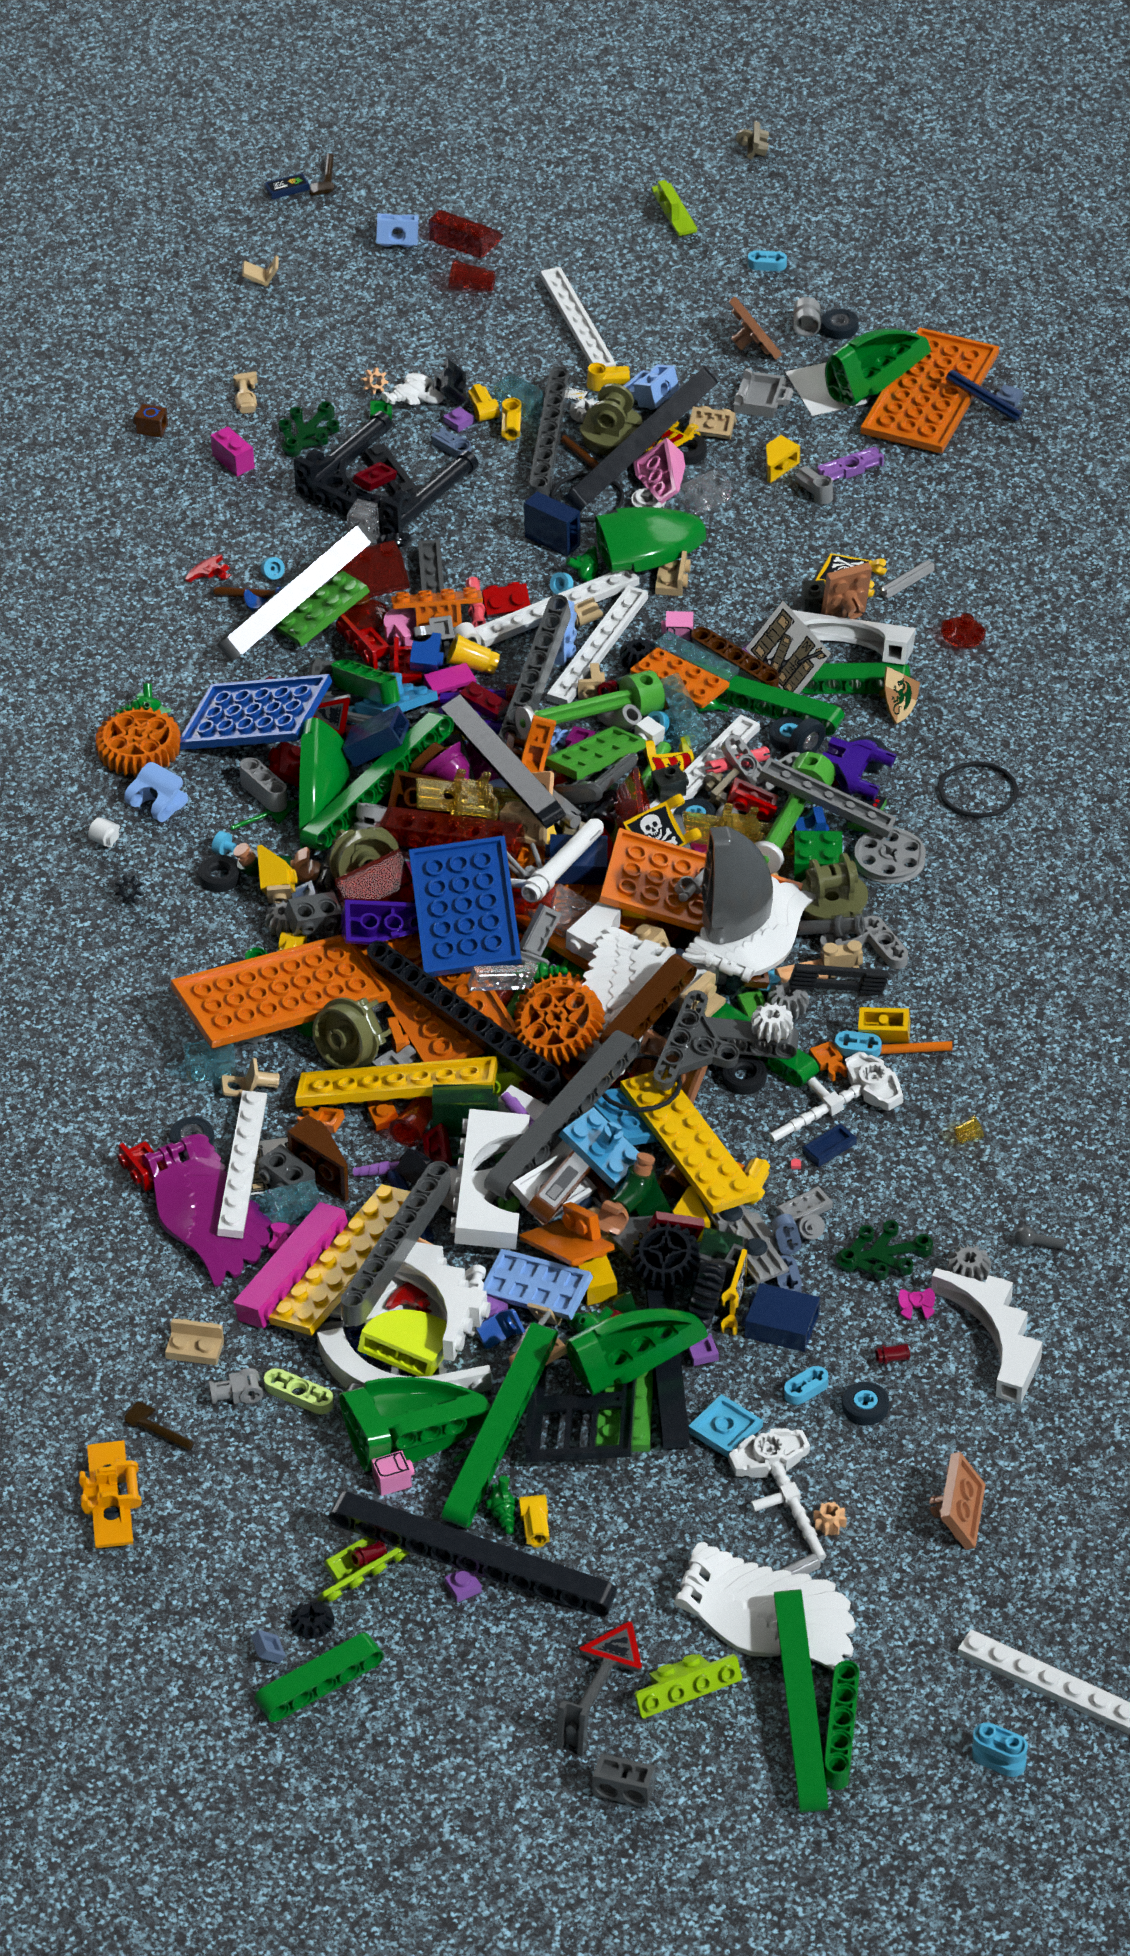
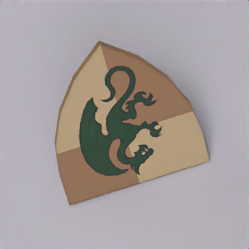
[879,667,920,724]

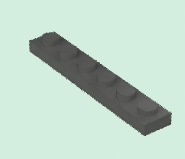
[759,757,897,838]

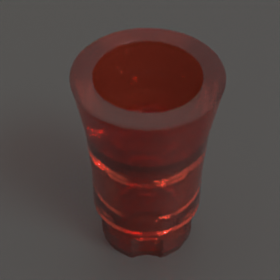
[449,259,496,291]
[389,1096,438,1147]

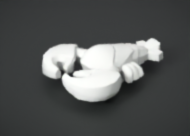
[381,373,444,405]

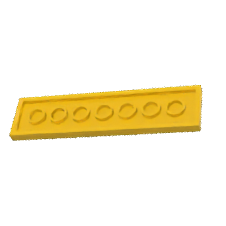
[295,1056,498,1108]
[620,1070,759,1214]
[269,1184,411,1336]

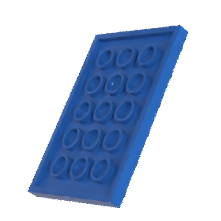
[180,674,332,750]
[409,836,522,977]

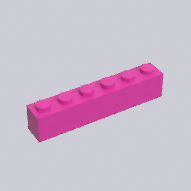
[233,1202,348,1329]

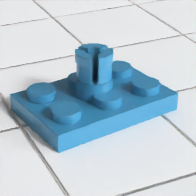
[355,673,438,717]
[592,1088,659,1145]
[558,1107,640,1188]

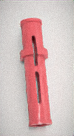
[466,577,486,627]
[705,746,770,774]

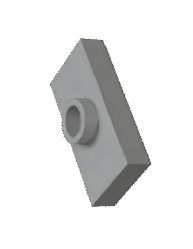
[520,903,562,957]
[776,1186,833,1225]

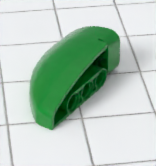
[825,328,932,406]
[595,507,707,573]
[299,717,350,848]
[565,1308,708,1396]
[339,1377,491,1471]

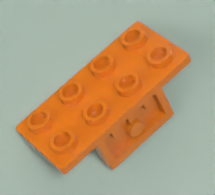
[391,587,483,627]
[630,648,730,718]
[519,1202,615,1266]

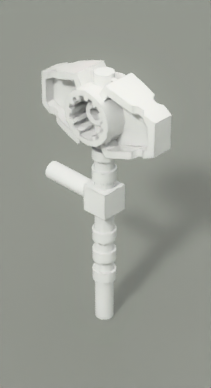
[769,1051,903,1142]
[728,1428,826,1561]

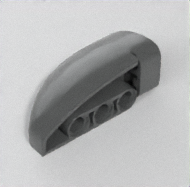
[702,826,773,944]

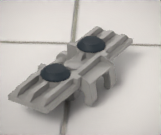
[700,1198,789,1284]

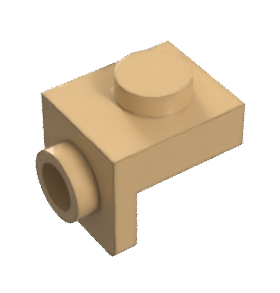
[578,663,605,699]
[631,923,671,957]

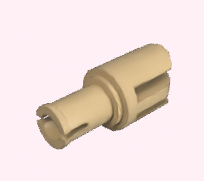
[574,597,604,627]

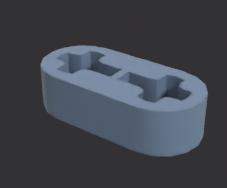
[772,1214,802,1255]
[775,1255,802,1293]

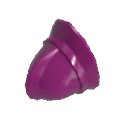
[421,742,470,784]

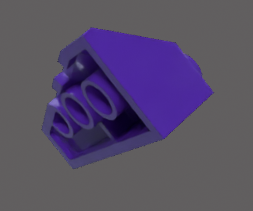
[341,900,419,944]

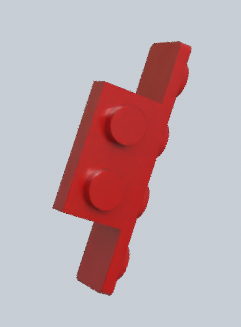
[336,613,390,669]

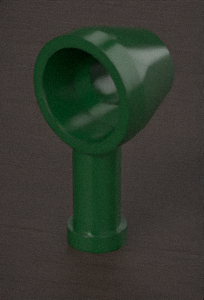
[612,1290,637,1314]

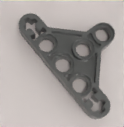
[652,990,739,1091]

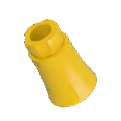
[446,633,500,674]

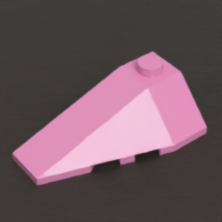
[633,438,685,504]

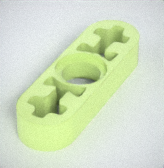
[264,1368,334,1414]

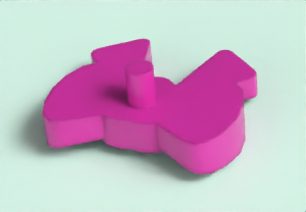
[268,1222,297,1254]
[898,1288,935,1321]

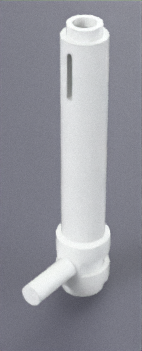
[511,819,604,903]

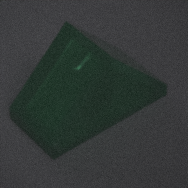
[699,1227,744,1259]

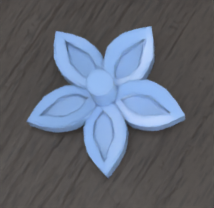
[550,726,570,747]

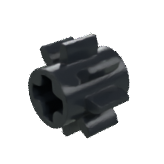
[115,874,144,903]

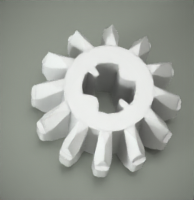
[751,1002,793,1043]

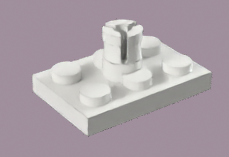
[509,1151,597,1225]

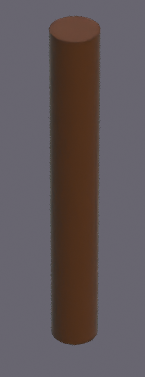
[560,435,599,469]

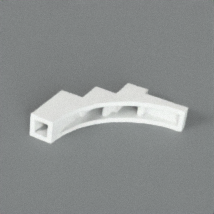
[395,1242,491,1361]
[931,1268,1043,1404]

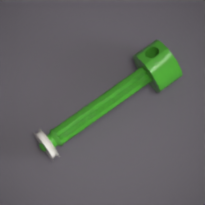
[515,670,665,740]
[754,751,836,874]

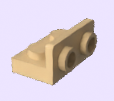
[689,406,737,439]
[655,551,691,596]
[499,801,547,847]
[678,971,726,1017]
[165,1318,224,1365]

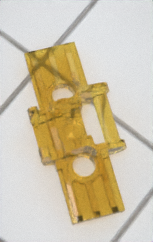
[416,769,524,821]
[683,803,794,856]

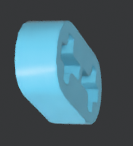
[748,250,787,271]
[835,1031,882,1057]
[784,1366,829,1405]

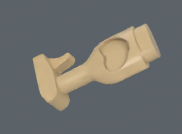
[233,372,257,414]

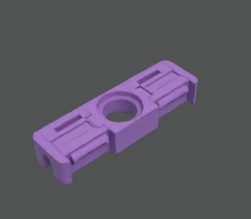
[818,447,884,481]

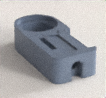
[432,427,471,458]

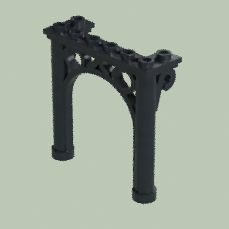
[293,411,479,535]

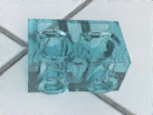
[494,373,543,419]
[265,1180,321,1225]

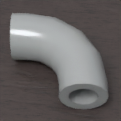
[596,704,642,731]

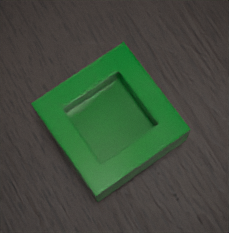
[370,401,392,420]

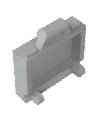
[734,369,793,418]

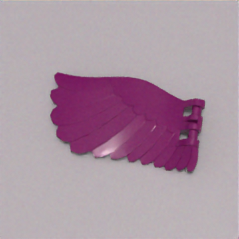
[142,1134,272,1287]

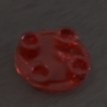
[345,599,389,632]
[941,613,986,648]

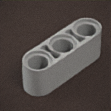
[240,758,287,812]

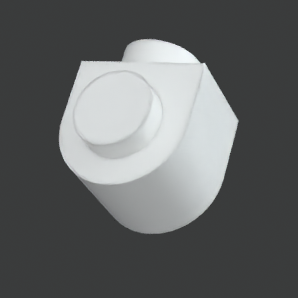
[454,622,481,645]
[88,818,120,847]

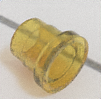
[954,1115,984,1144]

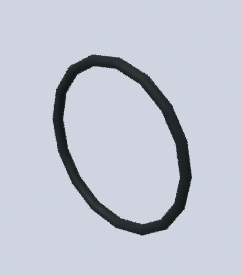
[550,473,624,522]
[938,761,1019,818]
[602,1053,682,1112]

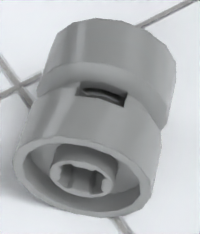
[793,297,820,337]
[353,803,388,831]

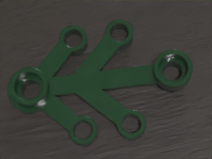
[278,401,340,457]
[836,1220,933,1280]

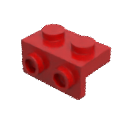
[482,582,531,618]
[389,637,422,684]
[268,742,301,787]
[726,777,778,822]
[117,1141,165,1192]

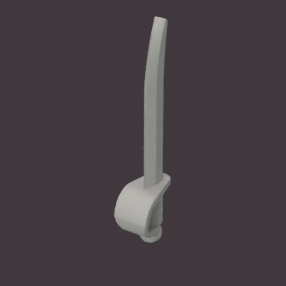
[674,869,704,902]

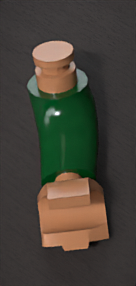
[233,843,322,882]
[598,1153,655,1235]

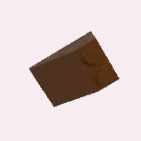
[287,1115,349,1202]

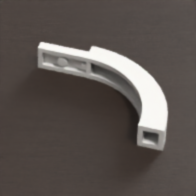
[317,1327,492,1394]

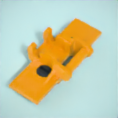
[79,1440,142,1549]

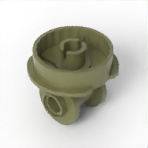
[579,383,643,456]
[329,827,399,894]
[801,853,868,921]
[313,997,392,1069]

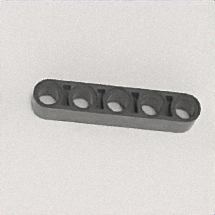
[676,1017,799,1059]

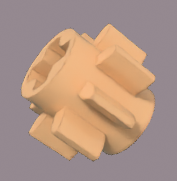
[361,367,389,395]
[813,1502,847,1536]

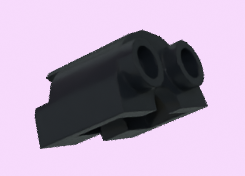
[433,359,466,406]

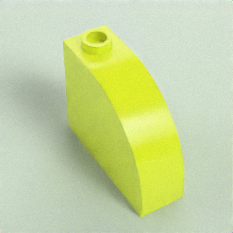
[357,1310,447,1377]

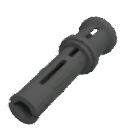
[796,914,865,937]

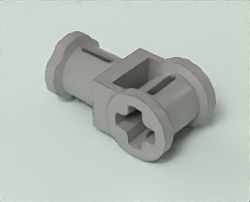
[208,1368,263,1404]

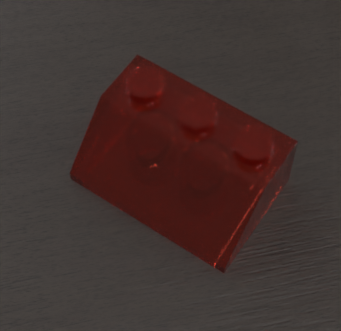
[428,209,503,259]
[332,540,410,598]
[614,767,650,830]
[335,848,415,909]

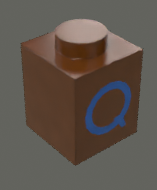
[133,404,168,438]

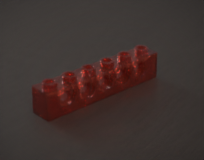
[379,806,525,861]

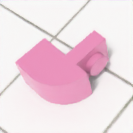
[384,608,416,646]

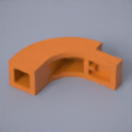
[514,715,556,796]

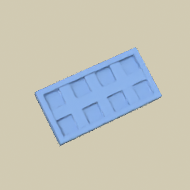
[483,1249,593,1320]

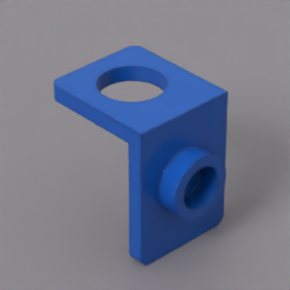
[475,1309,525,1349]

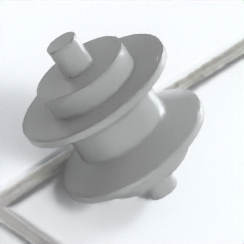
[797,1214,825,1240]

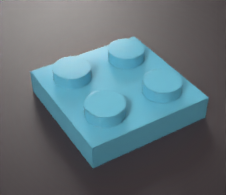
[688,1394,763,1458]

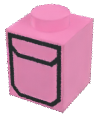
[661,611,693,644]
[372,1451,415,1496]

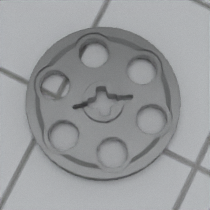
[854,828,926,884]

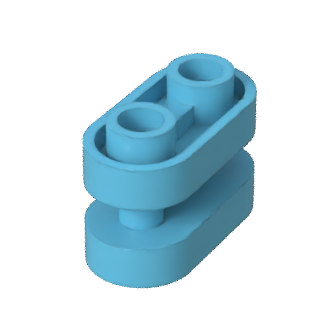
[972,1723,1028,1777]

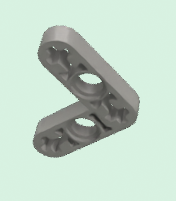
[721,735,800,792]
[820,916,908,969]

